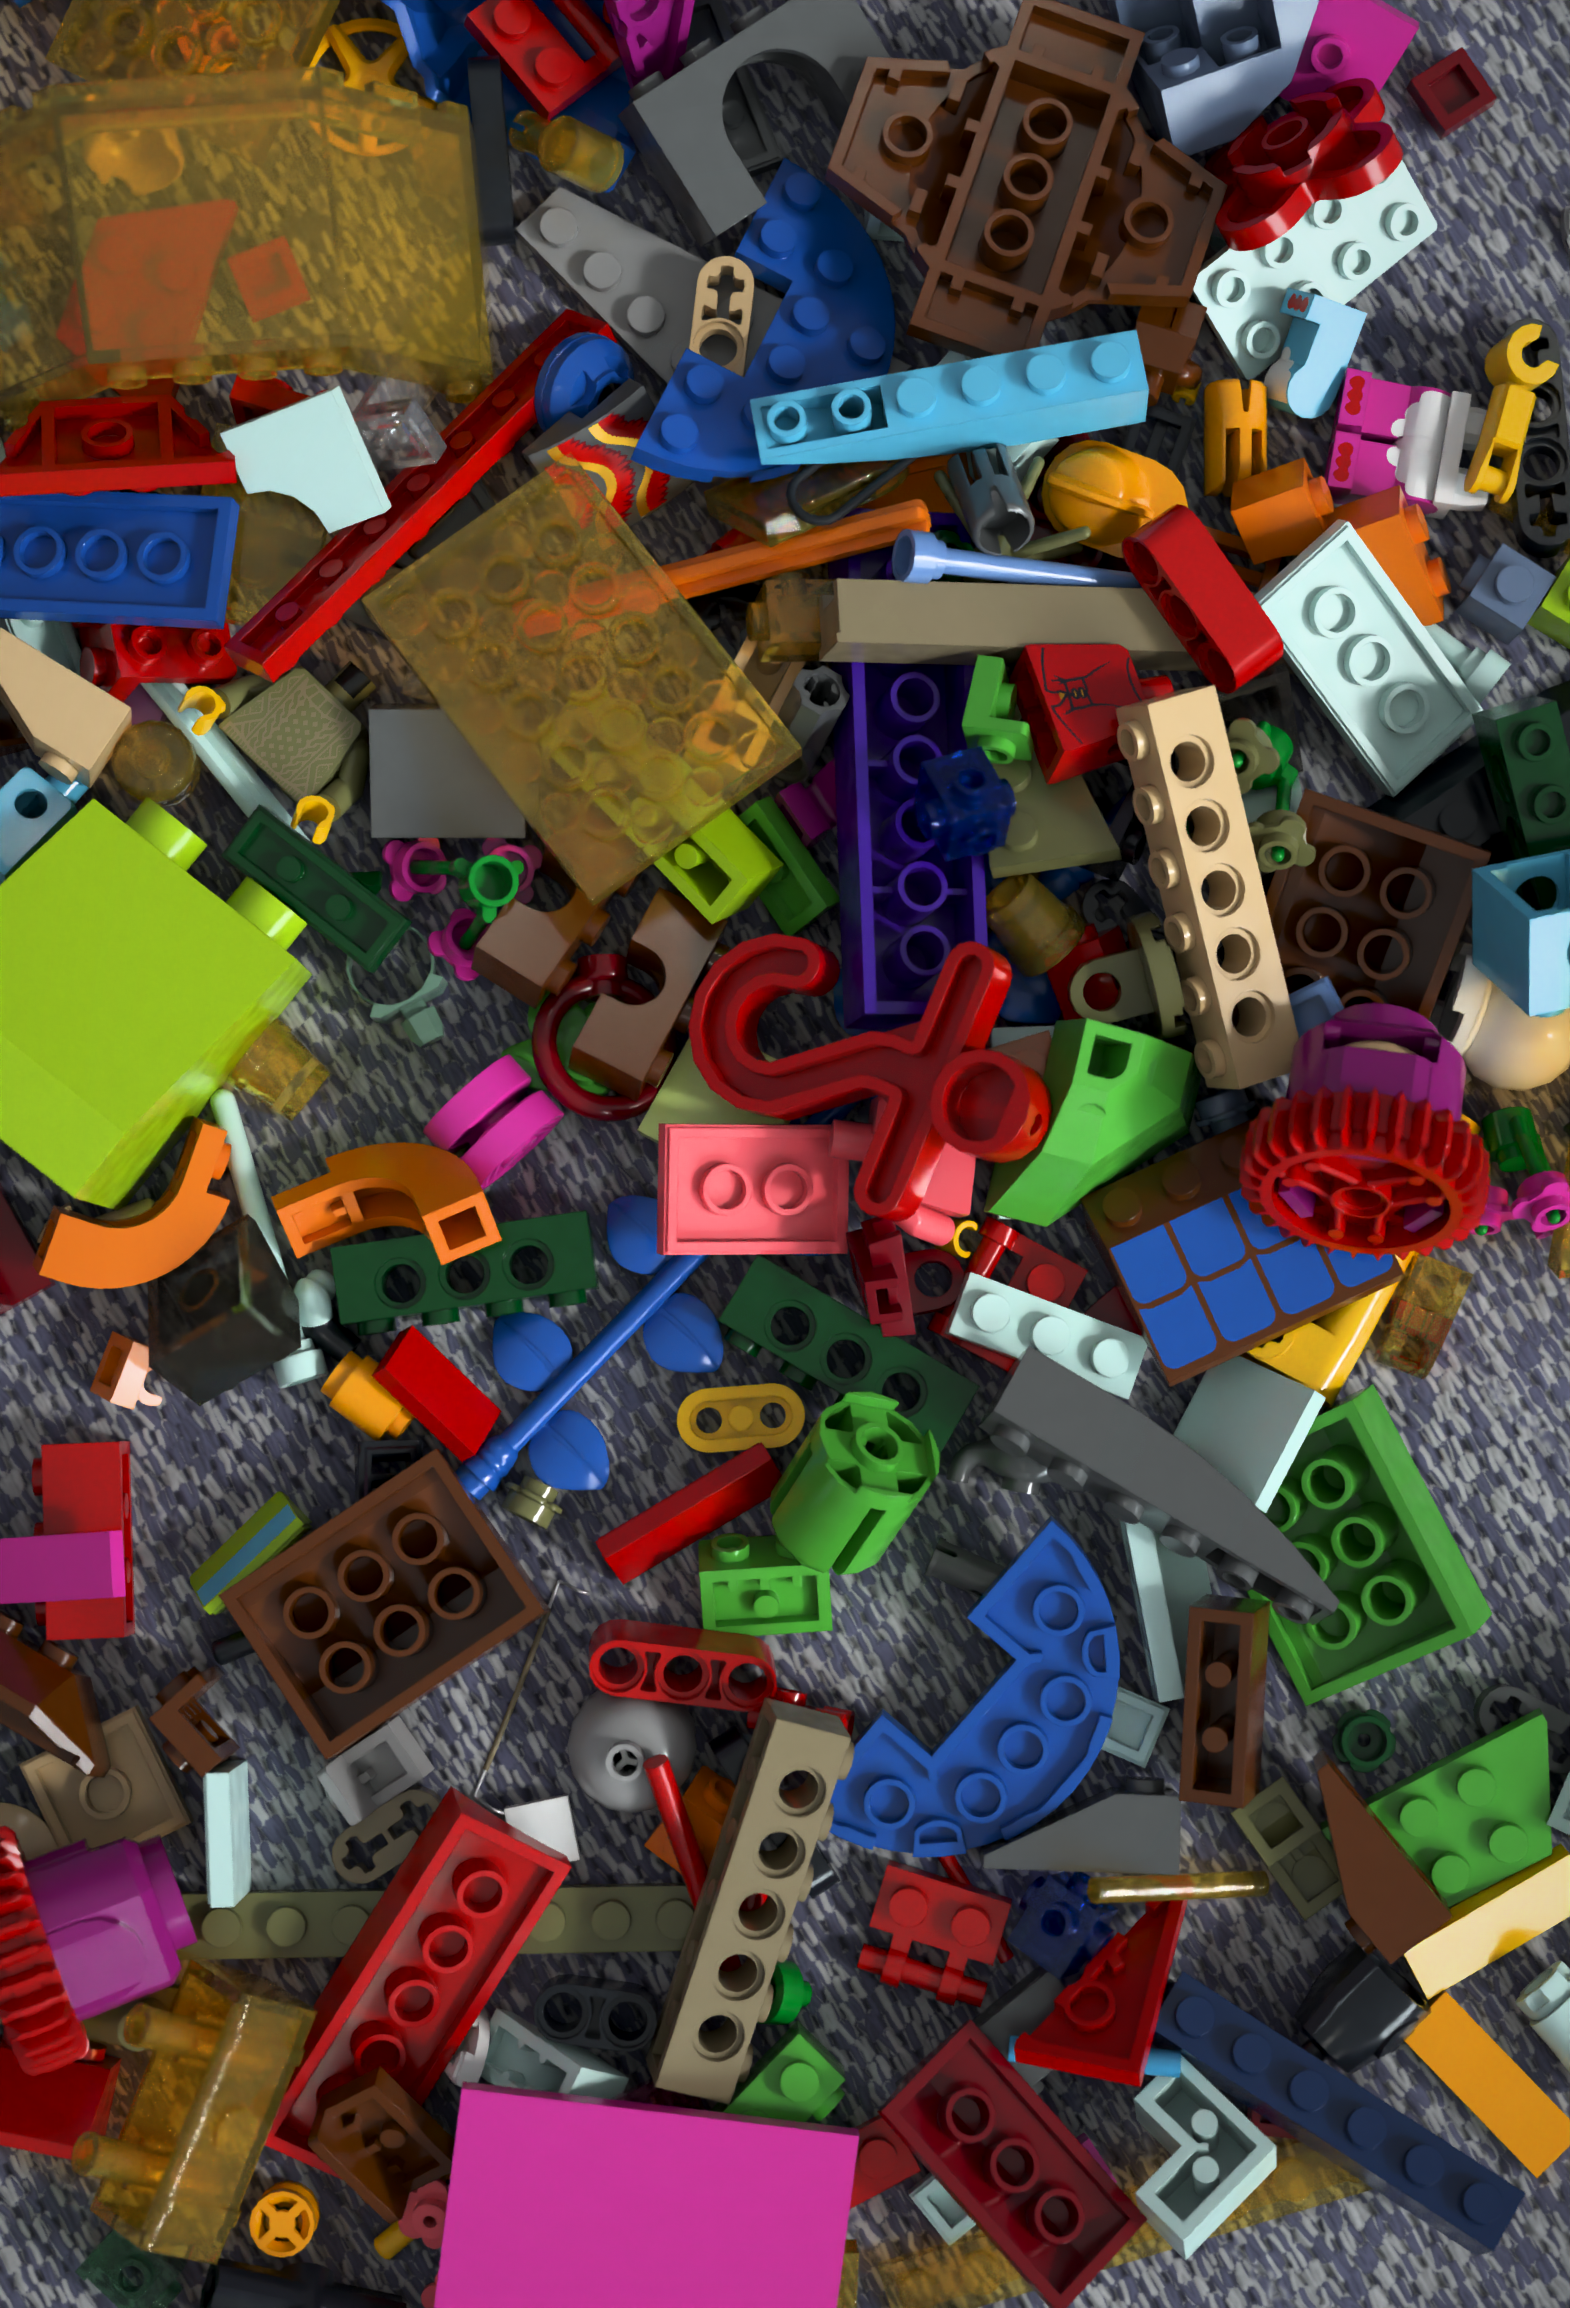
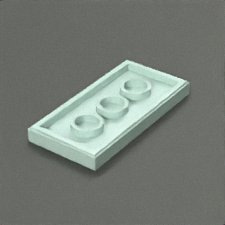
[1254,519,1483,797]

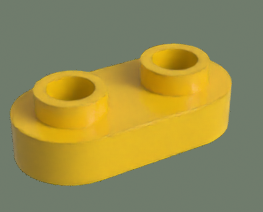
[677,1383,805,1453]

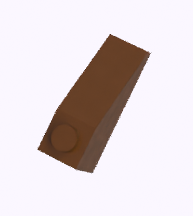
[1313,1749,1453,1965]

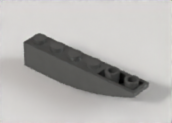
[978,1346,1340,1625]

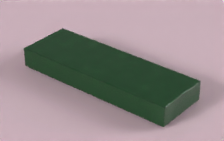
[221,804,412,973]

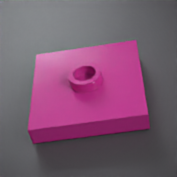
[1278,0,1419,102]

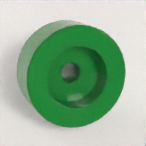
[757,1959,812,2025]

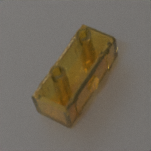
[72,1958,318,2265]

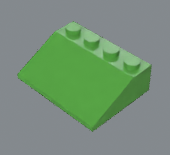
[1247,1384,1492,1706]

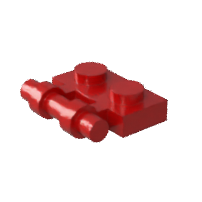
[857,1859,1013,2008]

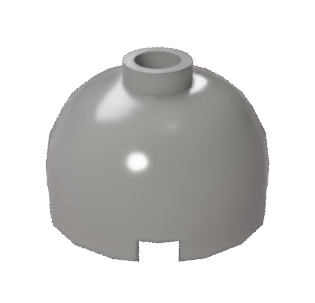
[567,1689,697,1813]

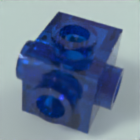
[914,746,1016,862]
[1007,1871,1119,1979]

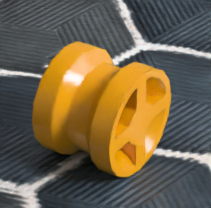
[249,2180,321,2258]

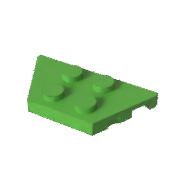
[1320,1708,1552,1907]

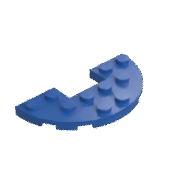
[630,157,896,483]
[830,1516,1120,1857]

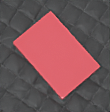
[657,1123,849,1255]

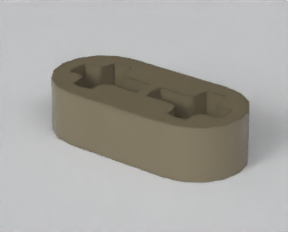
[332,1786,442,1884]

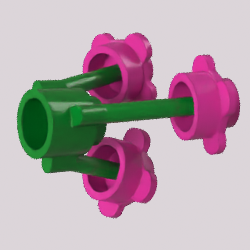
[382,838,543,981]
[1469,1107,1570,1243]

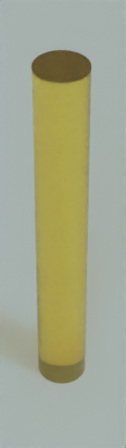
[1087,1870,1269,1904]

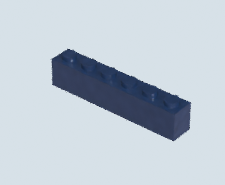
[1152,1971,1526,2256]

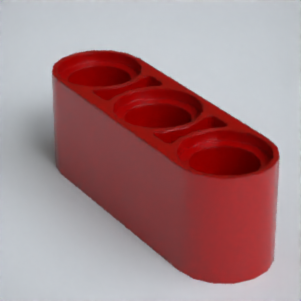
[1122,504,1284,694]
[589,1619,777,1712]

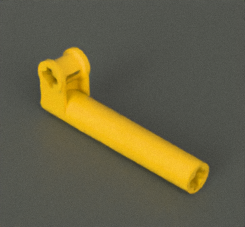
[1240,1114,1481,1407]

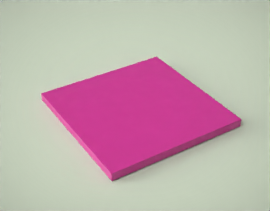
[434,2082,859,2308]

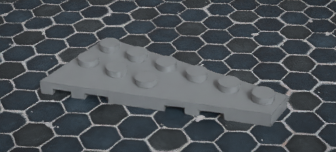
[515,186,912,499]

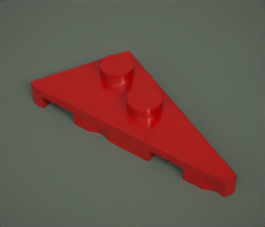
[1014,1875,1190,2087]

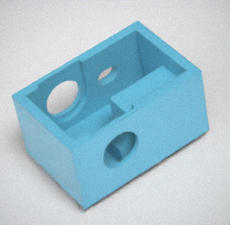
[1472,849,1570,1017]

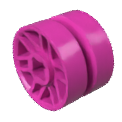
[423,1054,564,1190]

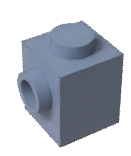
[1455,543,1556,645]

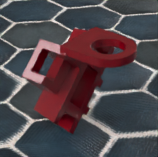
[846,1217,964,1337]

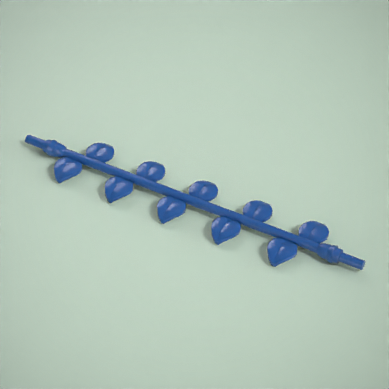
[455,796,1126,1500]

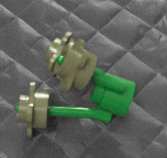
[1186,718,1316,873]

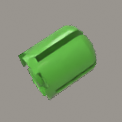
[770,1392,940,1575]

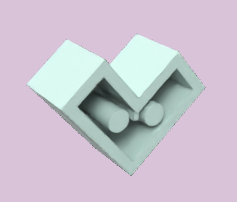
[1134,2055,1277,2260]

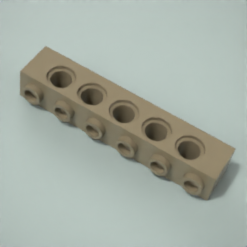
[646,1697,854,2104]

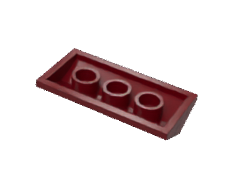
[878,2019,1148,2308]

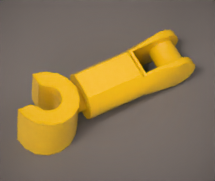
[1464,324,1559,504]

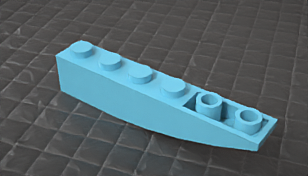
[750,330,1149,465]

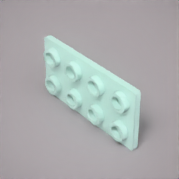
[1192,160,1437,380]

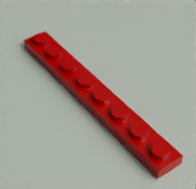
[223,309,617,683]

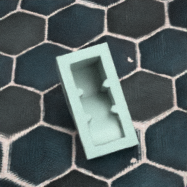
[481,2008,629,2100]

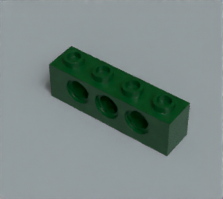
[1472,695,1570,912]
[330,1210,599,1336]
[718,1254,980,1453]

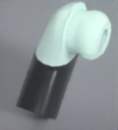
[293,1269,362,1363]

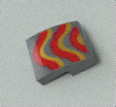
[522,378,695,548]

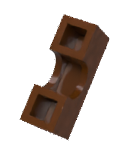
[471,798,645,1009]
[568,887,730,1102]

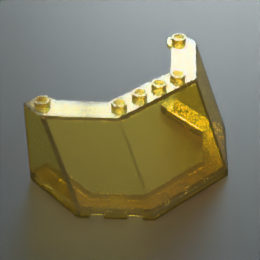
[0,66,496,433]

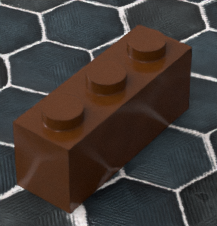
[1179,1594,1270,1809]

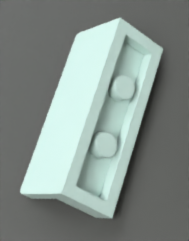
[1119,1520,1212,1703]

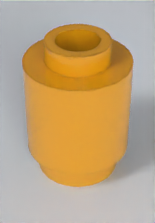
[320,1350,415,1441]

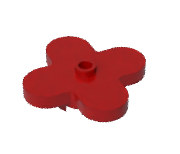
[1204,78,1403,251]

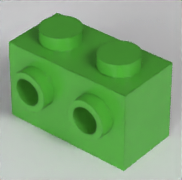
[710,2020,846,2122]

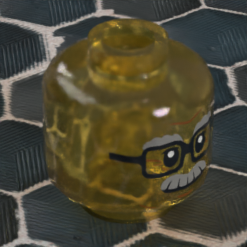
[112,720,201,809]

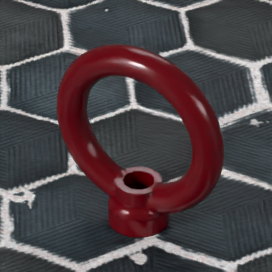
[531,954,678,1122]

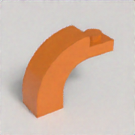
[32,1117,231,1289]
[271,1142,502,1265]

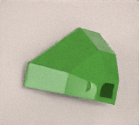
[984,1018,1202,1227]

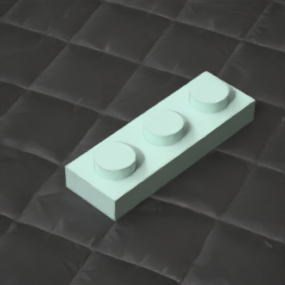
[945,1272,1147,1400]

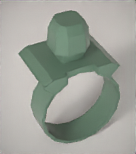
[346,926,448,1049]

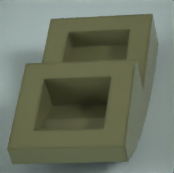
[1230,1776,1343,1921]

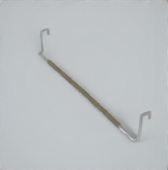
[472,1580,590,1815]

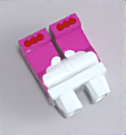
[1324,368,1489,520]

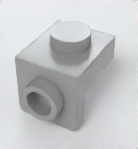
[317,1715,435,1826]

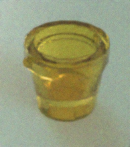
[986,873,1086,977]
[225,1017,331,1122]

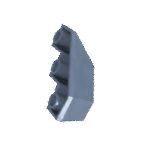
[1106,0,1319,156]

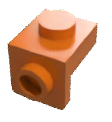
[644,1766,736,1875]

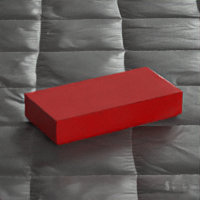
[371,1325,502,1462]

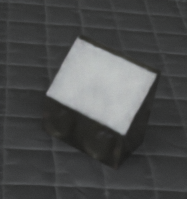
[148,1214,301,1406]

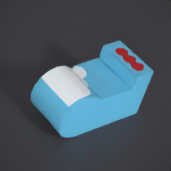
[1264,288,1367,419]

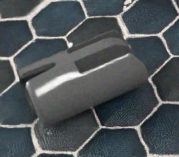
[947,443,1035,556]

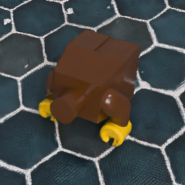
[1134,302,1207,407]

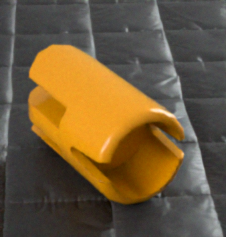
[1204,378,1267,497]

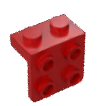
[71,615,237,703]

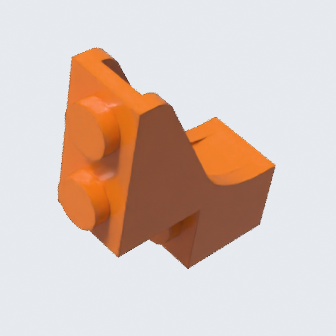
[1230,457,1451,626]

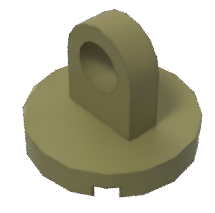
[1067,911,1187,1041]

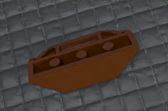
[0,1610,111,1778]

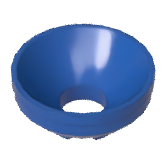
[534,331,635,432]

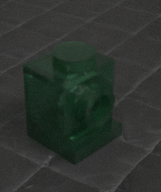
[75,2209,187,2308]

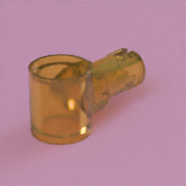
[509,110,624,193]

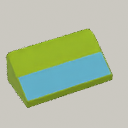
[190,1491,312,1615]

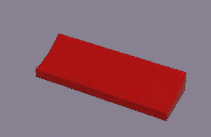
[249,1786,572,2180]

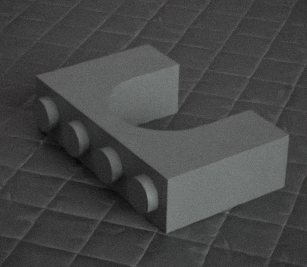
[618,0,891,247]

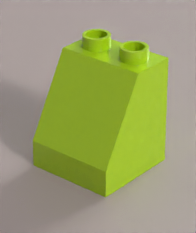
[0,797,313,1211]

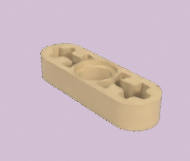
[689,256,754,377]

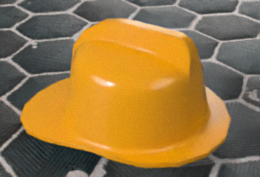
[1041,440,1189,558]

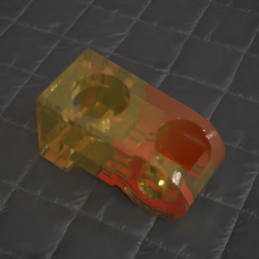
[1374,1252,1474,1380]

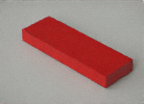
[595,1442,782,1585]

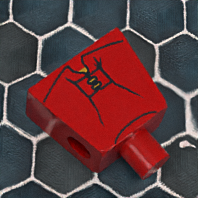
[1009,644,1174,785]

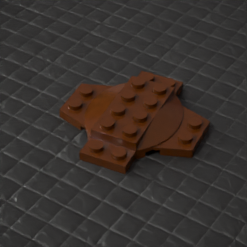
[825,0,1228,359]

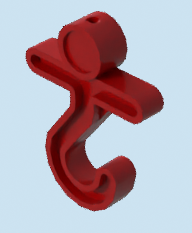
[688,933,1052,1222]

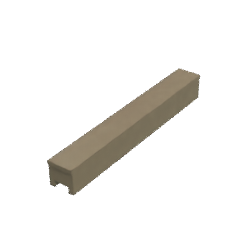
[819,578,1295,674]

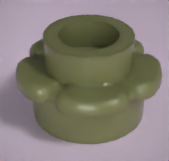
[501,1475,563,1530]

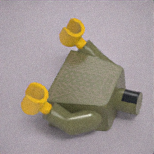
[177,661,377,844]

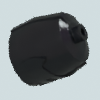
[1294,1940,1431,2075]

